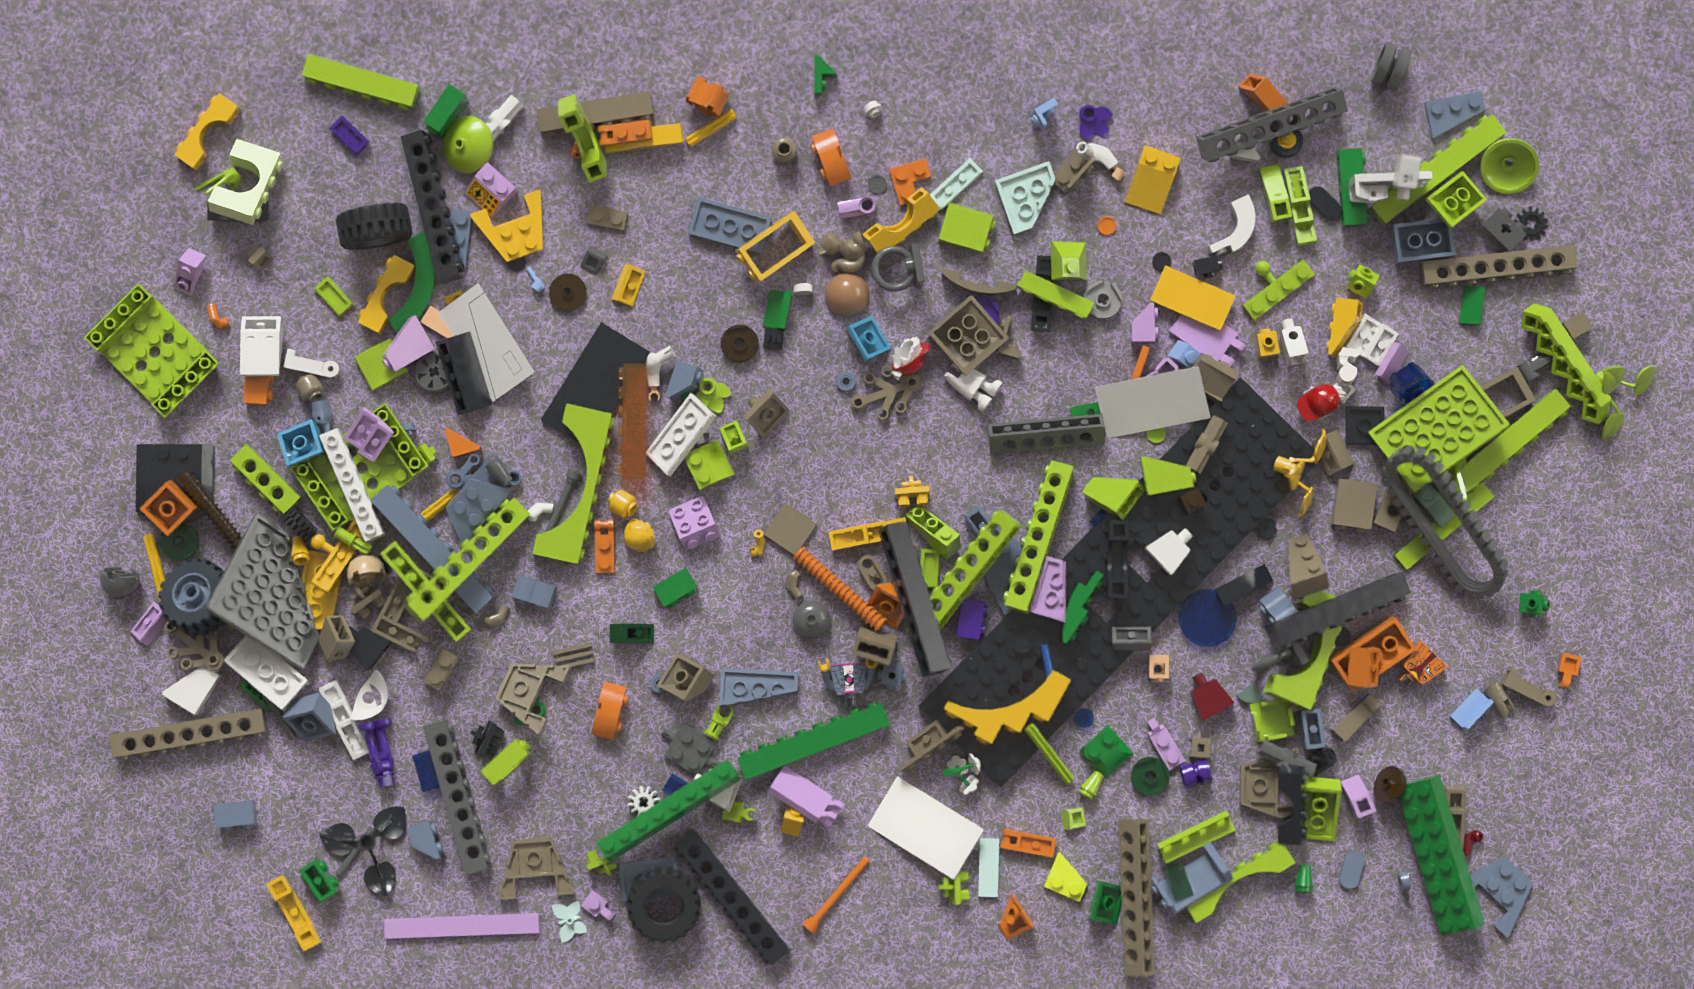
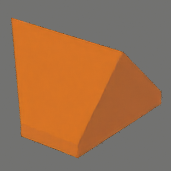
[997,893,1034,940]

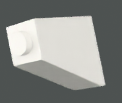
[162,666,222,715]

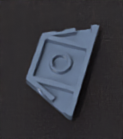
[446,478,512,543]

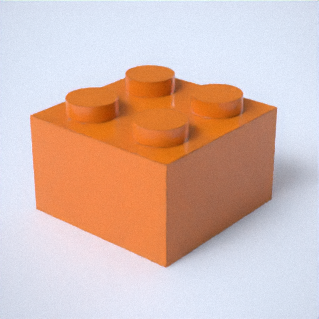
[140,480,199,536]

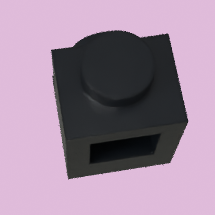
[1192,255,1223,280]

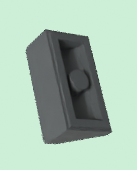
[1112,627,1152,651]

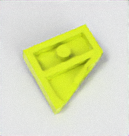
[1044,852,1087,902]

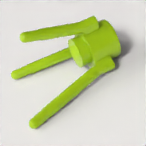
[195,167,242,195]

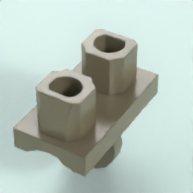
[350,585,385,619]

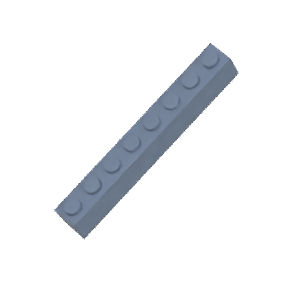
[370,485,493,613]

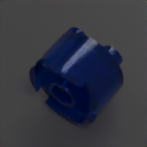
[1389,362,1435,406]

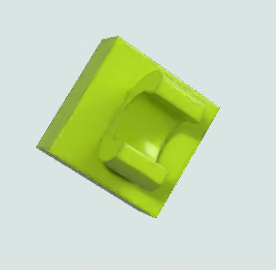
[417,443,437,465]

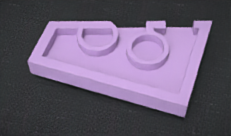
[1029,556,1066,622]

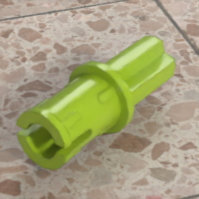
[334,527,372,555]

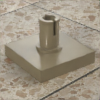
[743,389,790,438]

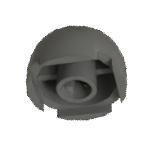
[100,567,140,600]
[793,600,831,639]

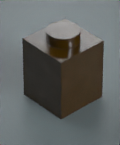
[1178,488,1206,515]

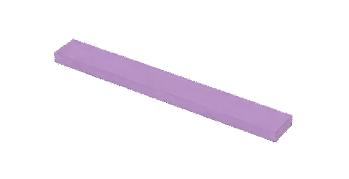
[384,913,540,939]

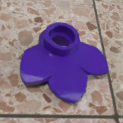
[1079,105,1113,141]

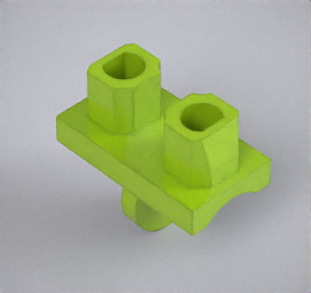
[586,849,621,877]
[938,870,969,904]

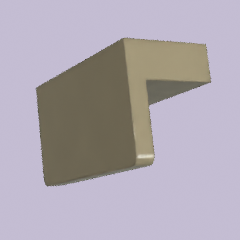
[1311,429,1354,476]

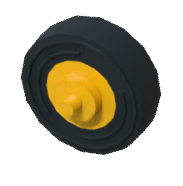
[1269,130,1303,158]

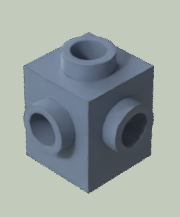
[878,662,906,690]

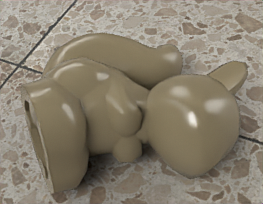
[818,231,869,274]

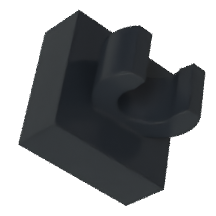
[763,328,784,350]

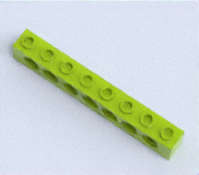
[1003,460,1075,615]
[404,498,530,623]
[905,510,1023,633]

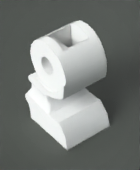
[1336,347,1361,387]

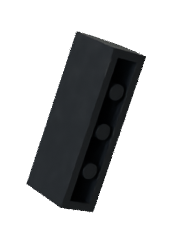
[436,332,492,415]

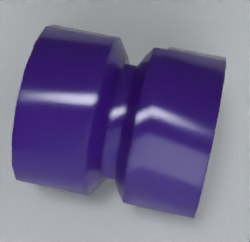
[1180,759,1212,789]

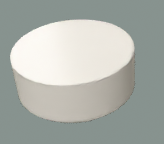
[793,283,813,295]

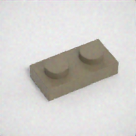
[586,204,628,231]

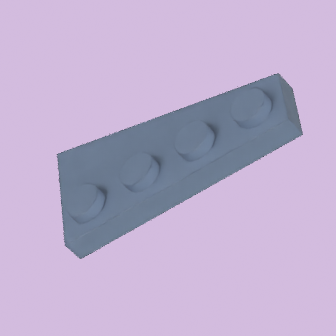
[719,668,798,707]

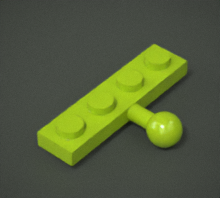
[1242,259,1315,320]

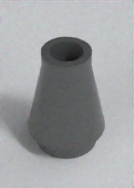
[485,457,513,486]

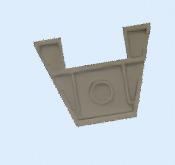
[495,664,571,736]
[1239,748,1299,819]
[499,837,575,900]

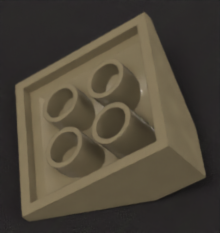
[927,295,1009,376]

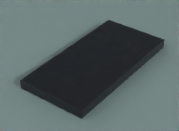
[541,322,650,443]

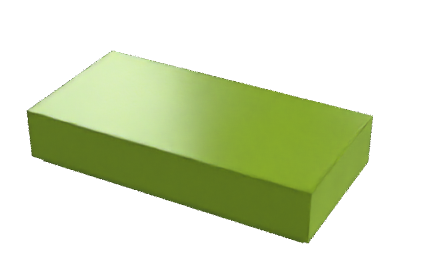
[314,276,354,317]
[920,549,940,588]

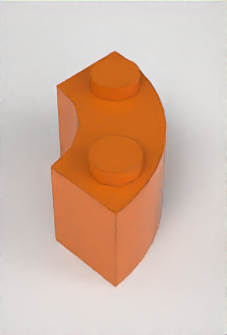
[811,128,851,186]
[591,682,628,740]

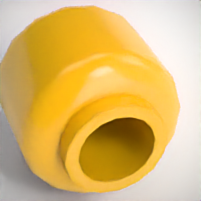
[608,490,638,518]

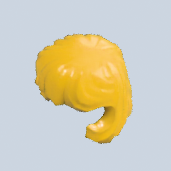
[623,518,656,553]

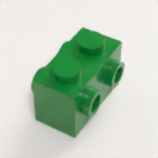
[299,858,340,902]

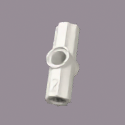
[486,95,524,142]

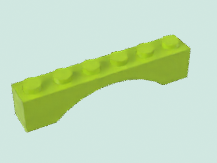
[1186,841,1296,923]

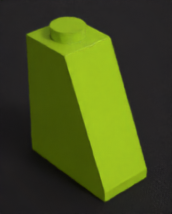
[1139,456,1196,496]
[1082,477,1145,520]

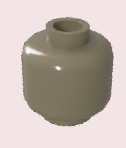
[772,137,797,164]
[295,374,324,403]

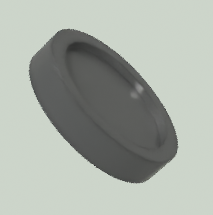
[868,175,887,194]

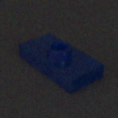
[412,750,440,792]

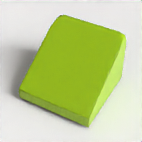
[1060,807,1086,830]

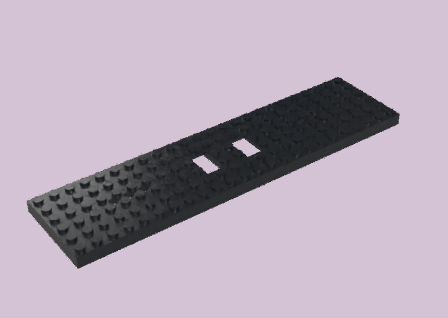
[918,377,1323,787]

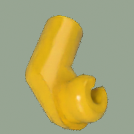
[750,530,765,557]

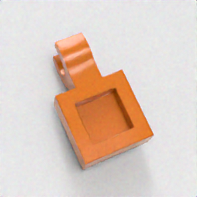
[1557,653,1582,688]

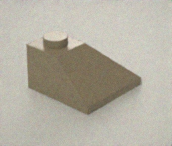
[657,653,715,701]

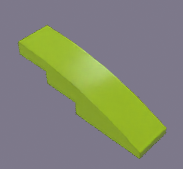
[1284,166,1317,247]

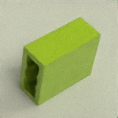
[938,203,996,254]

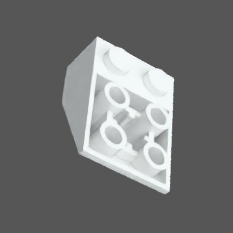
[240,316,283,376]

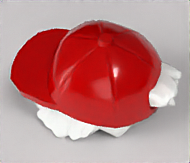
[891,337,931,380]
[1297,384,1346,421]

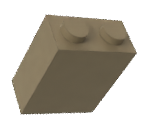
[1331,478,1378,533]
[852,625,897,665]

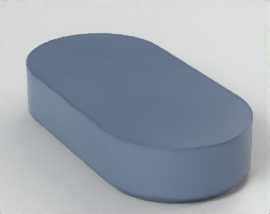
[1339,850,1364,889]

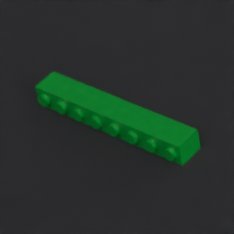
[737,701,890,780]
[596,759,741,862]

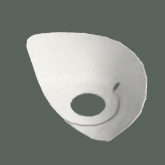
[350,670,388,720]

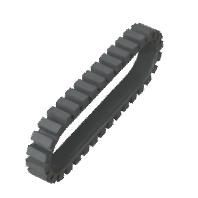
[1382,446,1509,599]

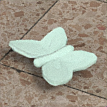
[552,901,587,943]

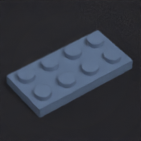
[688,197,772,255]

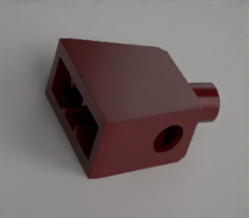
[1190,672,1234,721]

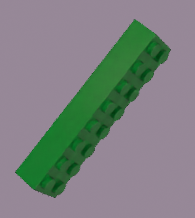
[1400,774,1485,936]

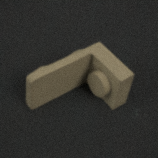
[997,316,1022,360]

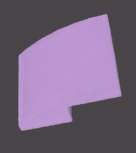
[343,407,394,463]

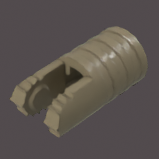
[1484,681,1515,718]

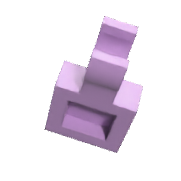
[581,890,616,921]

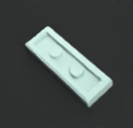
[930,158,983,210]
[978,838,999,897]

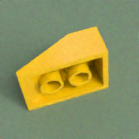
[1125,145,1181,215]

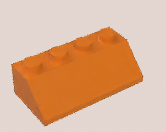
[1328,615,1416,692]

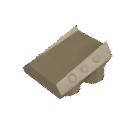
[1192,353,1237,402]

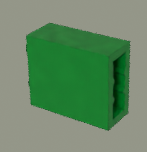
[423,84,469,138]

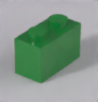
[653,567,698,609]

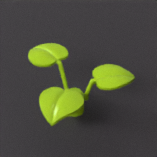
[1595,366,1655,440]

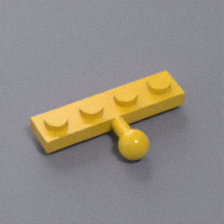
[310,519,364,593]

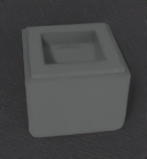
[580,246,608,275]

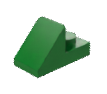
[814,55,837,96]

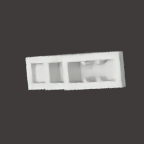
[319,679,369,760]

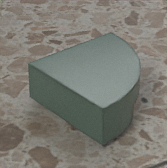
[1236,684,1264,703]

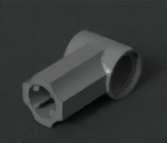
[1516,353,1553,383]

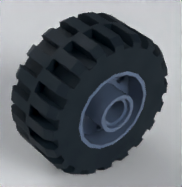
[158,558,226,636]

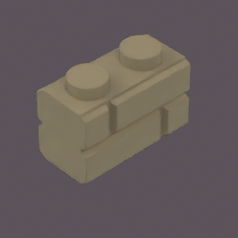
[423,648,461,691]

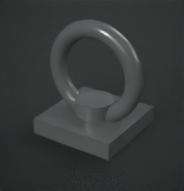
[871,243,925,292]
[1251,640,1309,672]

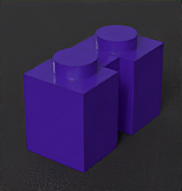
[956,598,988,640]

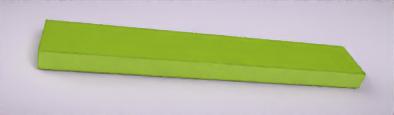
[1394,482,1495,570]

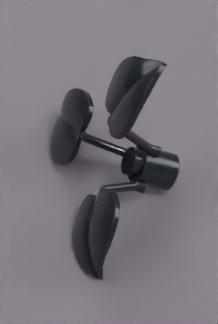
[319,806,406,897]

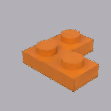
[889,158,931,206]

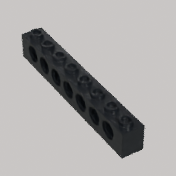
[400,129,465,284]
[675,828,790,965]

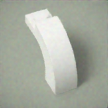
[1208,194,1255,256]

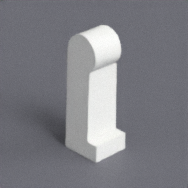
[284,349,340,378]

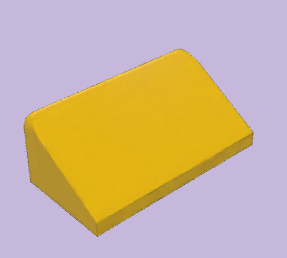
[612,264,646,307]

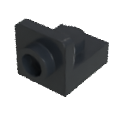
[1306,745,1337,777]

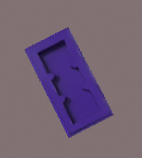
[329,115,370,156]

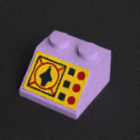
[464,162,518,218]

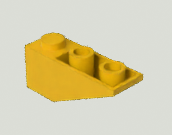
[1327,298,1363,358]

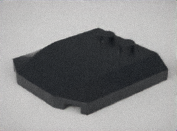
[135,444,214,521]

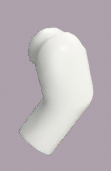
[528,503,554,522]

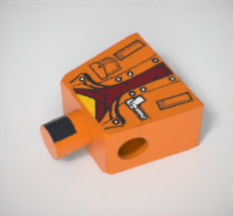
[1399,641,1447,687]

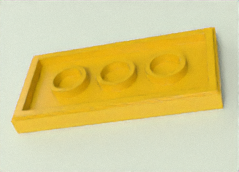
[1150,265,1235,331]
[302,550,342,630]

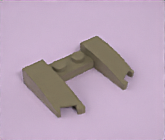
[371,568,449,652]

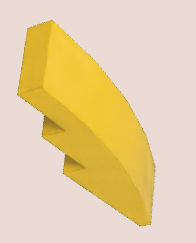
[605,123,684,154]
[828,517,908,551]

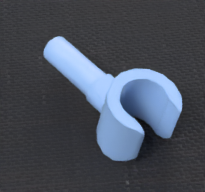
[526,266,545,293]

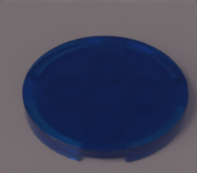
[1178,589,1237,647]

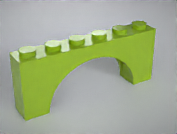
[1263,591,1342,710]

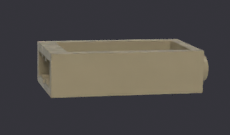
[1480,367,1536,417]

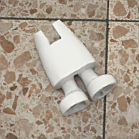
[943,363,1003,413]

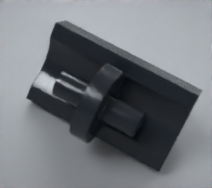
[470,720,505,757]

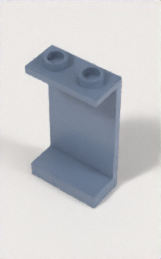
[1151,842,1233,915]

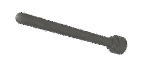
[537,469,582,556]

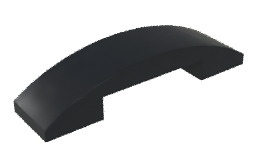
[1031,255,1054,333]

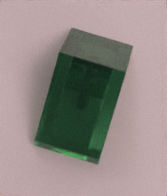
[1162,862,1194,901]

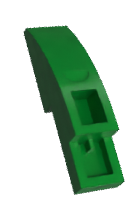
[1062,571,1104,644]

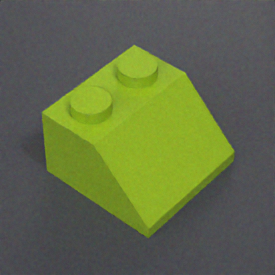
[684,440,735,491]

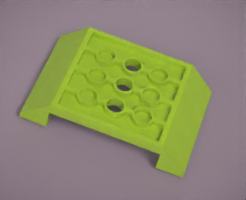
[83,283,220,418]
[290,403,429,531]

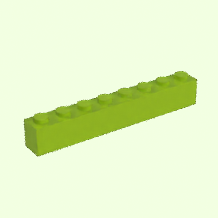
[1369,114,1506,226]
[1436,389,1571,495]

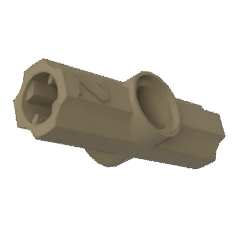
[1186,415,1228,474]

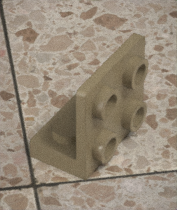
[1054,150,1094,195]

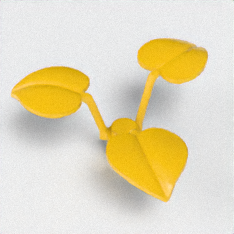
[1273,429,1326,518]

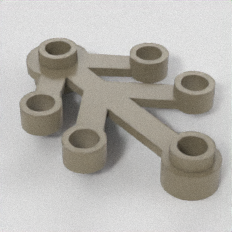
[851,365,921,420]
[164,622,224,671]

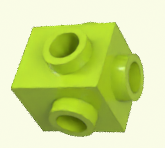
[1347,264,1380,298]

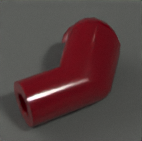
[1462,830,1483,855]

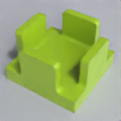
[1249,699,1295,742]

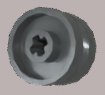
[1371,42,1412,91]

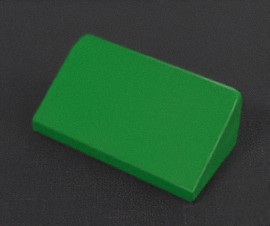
[1459,285,1485,326]

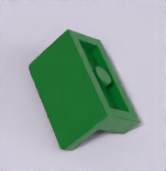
[763,289,793,331]

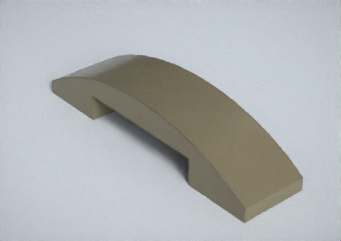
[941,268,1017,295]

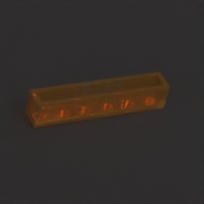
[618,364,646,479]

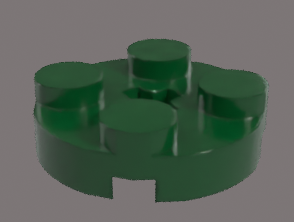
[159,523,199,561]
[1130,757,1170,796]

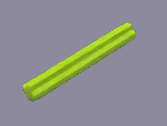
[1025,723,1074,784]

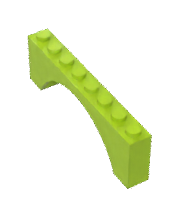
[532,403,614,564]

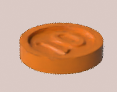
[1097,216,1116,235]

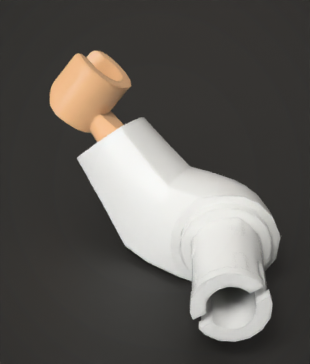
[1076,142,1124,181]
[646,345,676,401]

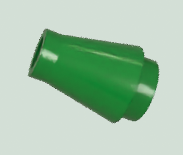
[1294,864,1313,893]

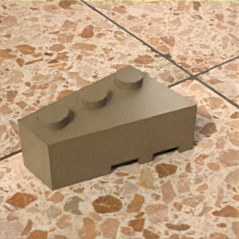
[1289,534,1329,600]

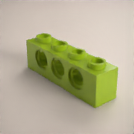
[230,444,303,514]

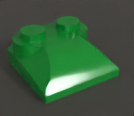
[1079,725,1133,779]

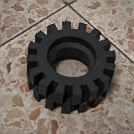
[282,507,318,542]

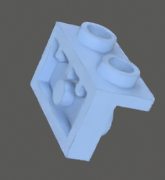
[1031,98,1058,130]

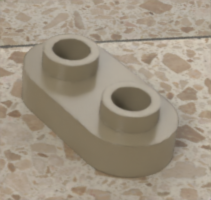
[858,555,887,590]

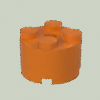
[685,76,729,118]

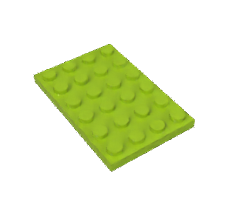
[1368,365,1510,494]

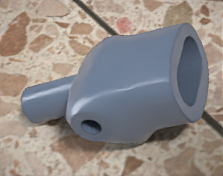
[311,400,333,433]

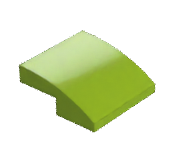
[354,339,408,391]

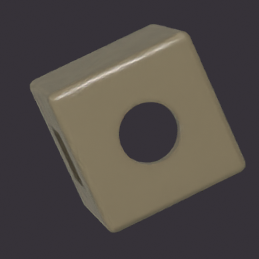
[1189,737,1211,758]

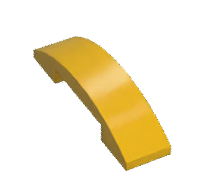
[266,875,321,951]

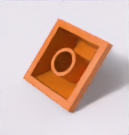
[868,583,904,630]

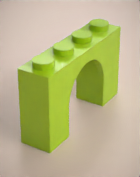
[558,93,607,183]

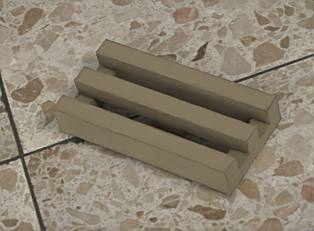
[553,643,595,667]

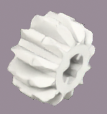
[628,786,660,816]

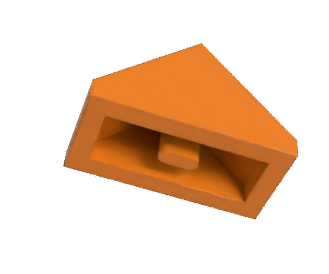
[445,428,482,458]

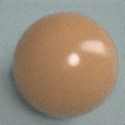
[825,272,870,318]

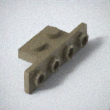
[898,720,965,773]

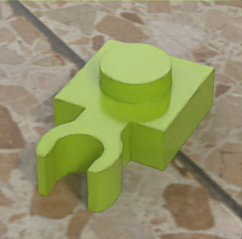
[722,802,757,823]

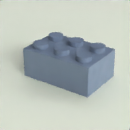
[1390,218,1456,265]

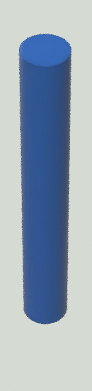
[1040,644,1053,678]

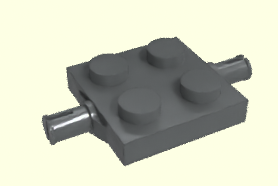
[661,723,721,775]

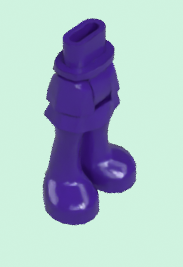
[357,718,395,787]

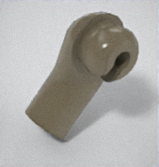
[786,570,803,599]
[483,604,510,628]

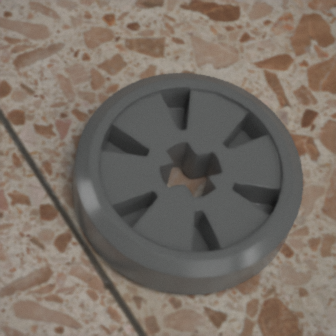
[413,351,449,394]

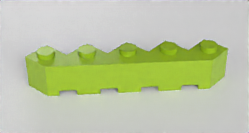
[1521,303,1612,424]

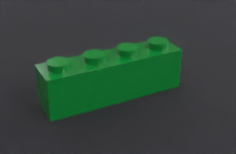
[1336,148,1370,228]

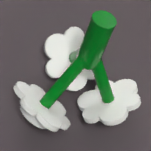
[943,753,981,795]

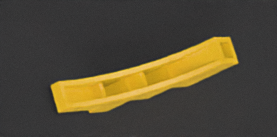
[944,670,1070,744]

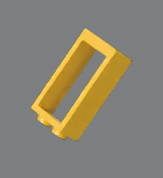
[735,211,816,282]

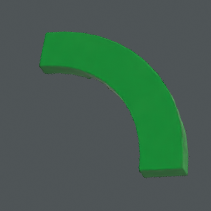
[388,231,435,334]

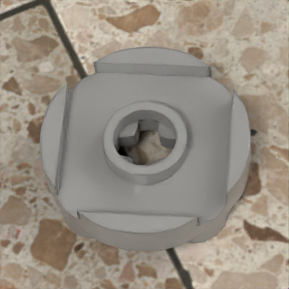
[1084,281,1122,319]

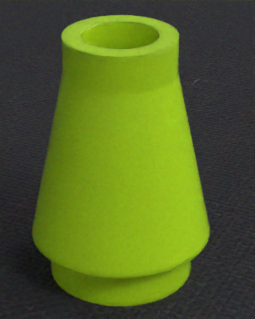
[1078,771,1104,801]

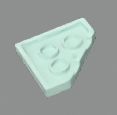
[995,161,1056,235]

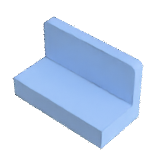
[1450,688,1493,730]

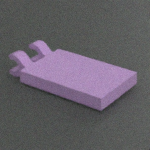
[1169,315,1246,367]
[768,765,844,828]

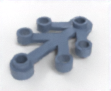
[446,453,521,489]

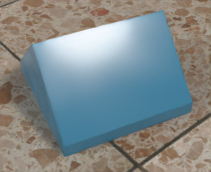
[846,316,891,363]

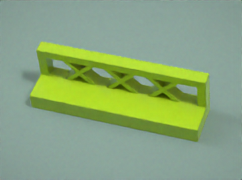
[1017,270,1095,320]
[1157,810,1236,865]

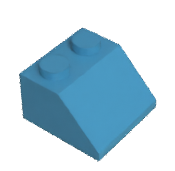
[277,419,324,467]

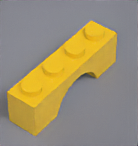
[174,93,241,171]
[862,187,940,254]
[358,255,416,335]

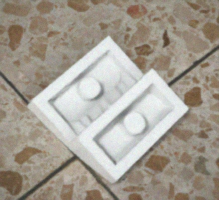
[1344,314,1399,366]

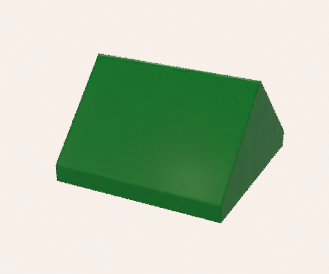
[1088,880,1122,925]

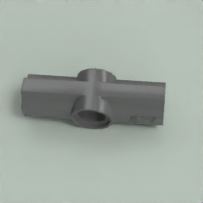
[1256,740,1317,780]

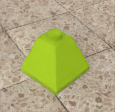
[1050,241,1087,281]

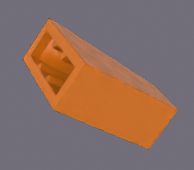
[1238,74,1290,122]

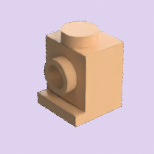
[1148,655,1169,682]

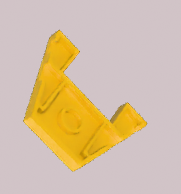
[470,189,543,262]

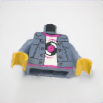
[818,658,877,706]

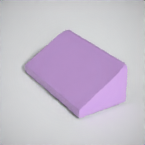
[1375,342,1409,385]
[130,602,168,646]

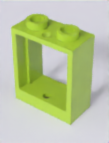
[481,739,531,786]

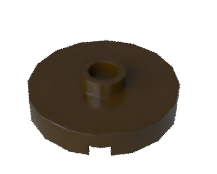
[549,274,587,312]
[721,324,759,363]
[1373,766,1407,804]

